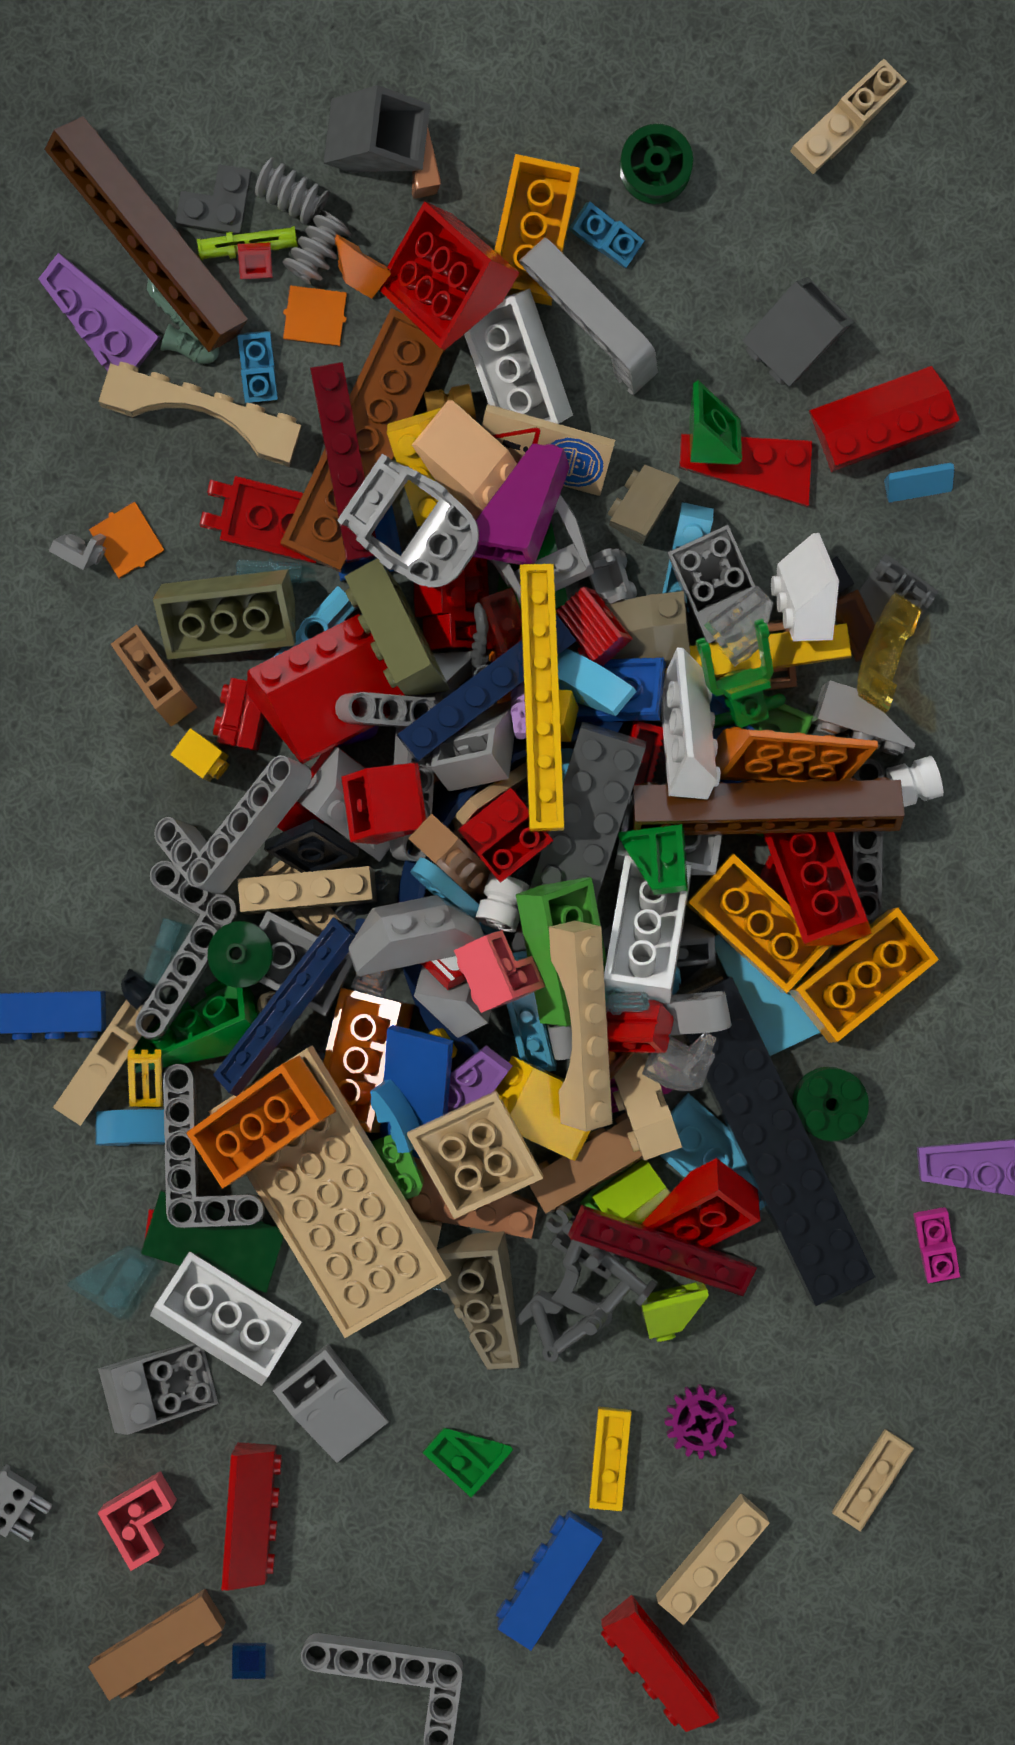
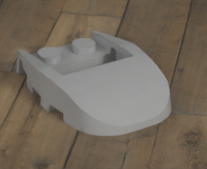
[337,454,479,587]
[490,494,594,605]

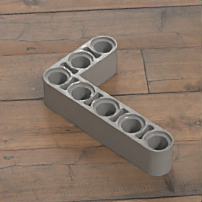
[520,237,658,396]
[335,692,435,862]
[154,755,312,894]
[136,861,237,1040]
[548,991,732,1060]
[163,1064,265,1228]
[301,1633,463,1745]

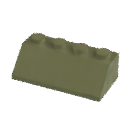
[344,558,450,696]
[153,569,296,660]

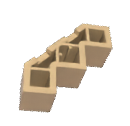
[612,1052,682,1161]

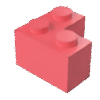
[454,930,545,1013]
[98,1471,177,1571]

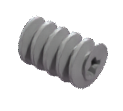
[255,157,330,225]
[283,210,353,285]

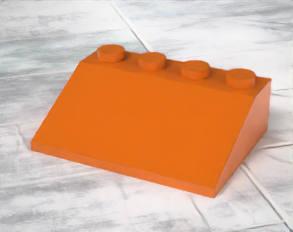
[715,727,878,783]

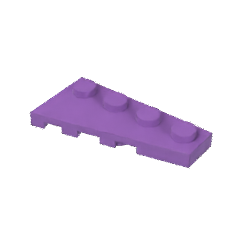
[38,253,161,371]
[448,1046,513,1113]
[917,1139,1015,1196]

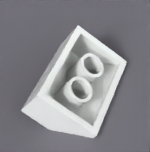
[771,533,839,641]

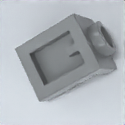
[49,533,106,570]

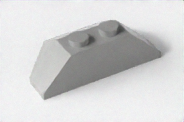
[349,895,484,976]

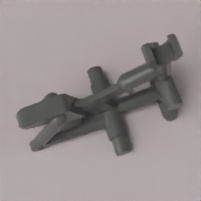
[516,1205,657,1362]

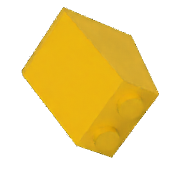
[495,1056,591,1161]

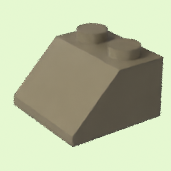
[608,464,680,545]

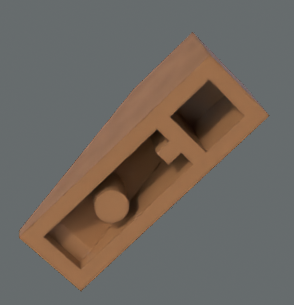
[111,625,198,727]

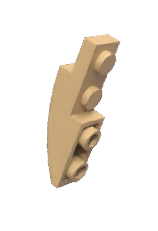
[790,59,907,174]
[53,999,155,1126]

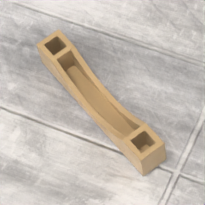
[99,362,301,467]
[549,921,612,1132]

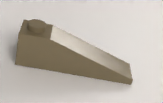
[567,591,690,668]
[437,1231,521,1370]

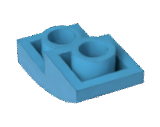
[568,202,645,268]
[237,331,278,403]
[370,1079,420,1153]
[96,1109,165,1146]

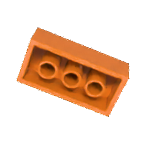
[186,1055,336,1189]

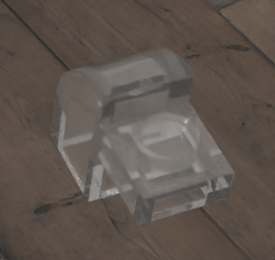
[642,1032,716,1091]

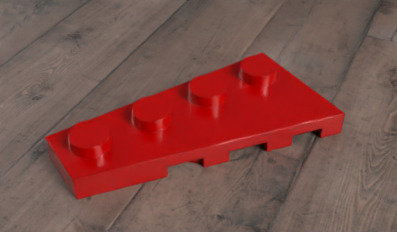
[679,434,812,508]

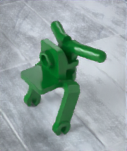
[696,618,786,729]

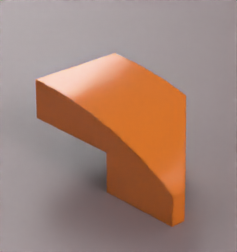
[334,234,391,299]

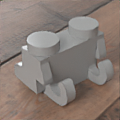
[589,548,637,604]

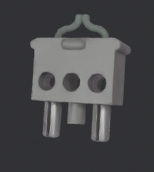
[0,1465,52,1542]

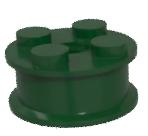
[619,124,693,204]
[792,1067,869,1141]

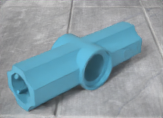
[274,586,358,657]

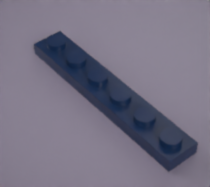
[397,614,576,762]
[213,917,356,1097]

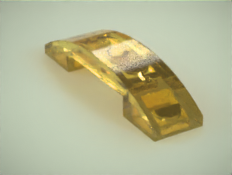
[857,593,921,713]

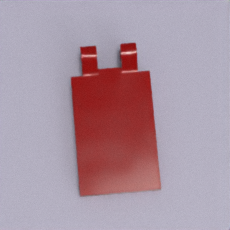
[199,476,316,564]

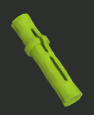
[197,226,298,260]

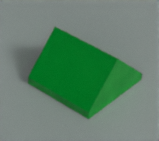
[689,380,742,464]

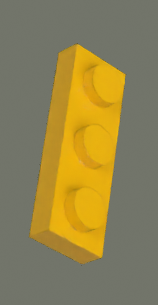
[589,1407,631,1511]

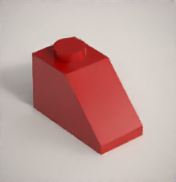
[423,613,499,652]

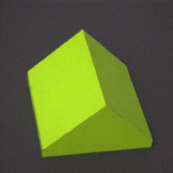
[592,1159,670,1224]

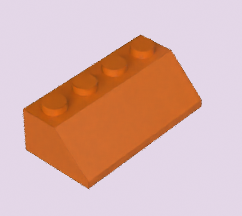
[323,988,415,1133]

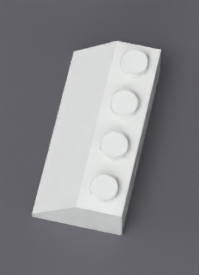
[464,289,573,424]
[661,647,721,799]
[150,1252,301,1386]

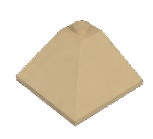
[407,1090,544,1219]

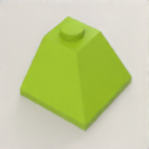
[641,1281,709,1342]

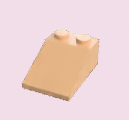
[412,400,517,520]

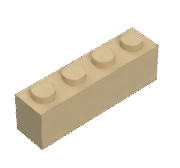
[238,866,377,915]
[656,1494,770,1625]

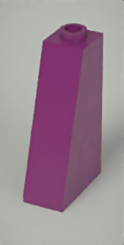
[473,443,570,565]

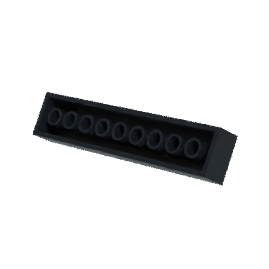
[683,976,875,1306]

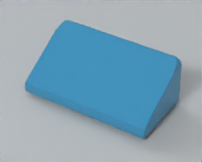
[884,463,954,502]

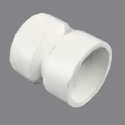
[886,756,944,807]
[475,873,530,932]

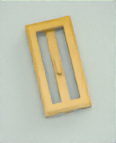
[127,1049,163,1107]

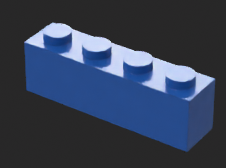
[0,991,106,1040]
[496,1510,603,1651]

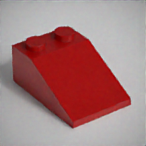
[640,1158,760,1248]

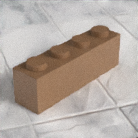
[408,814,492,902]
[529,1112,643,1214]
[88,1589,226,1701]

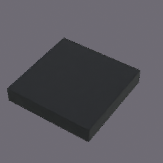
[264,819,359,873]

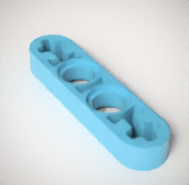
[410,857,500,935]

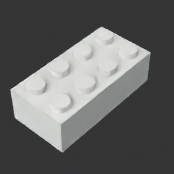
[604,856,691,1004]

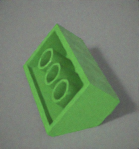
[516,877,614,1026]

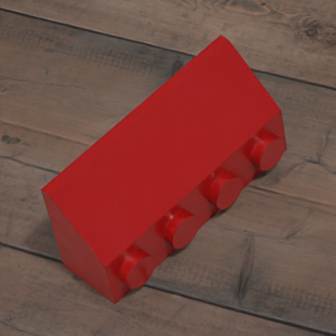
[809,366,960,472]
[763,832,872,946]
[221,1442,282,1591]
[601,1595,719,1732]

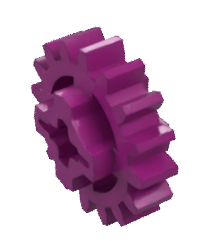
[664,1384,737,1459]

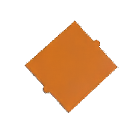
[283,285,347,347]
[89,502,165,578]

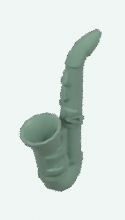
[146,279,220,364]

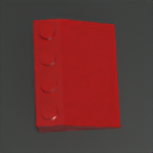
[379,201,519,350]
[246,614,405,764]

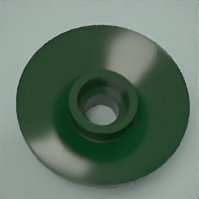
[207,921,273,988]

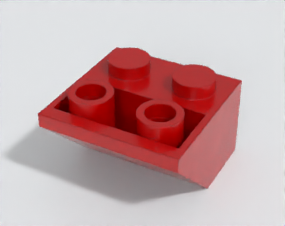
[414,557,490,618]
[341,763,426,845]
[458,788,553,883]

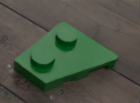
[618,824,688,895]
[422,1427,514,1498]

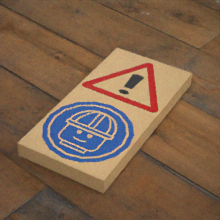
[482,404,615,496]

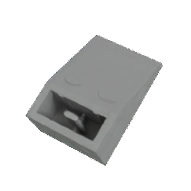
[667,525,768,643]
[811,680,915,756]
[431,701,515,791]
[98,1342,218,1435]
[273,1344,389,1463]

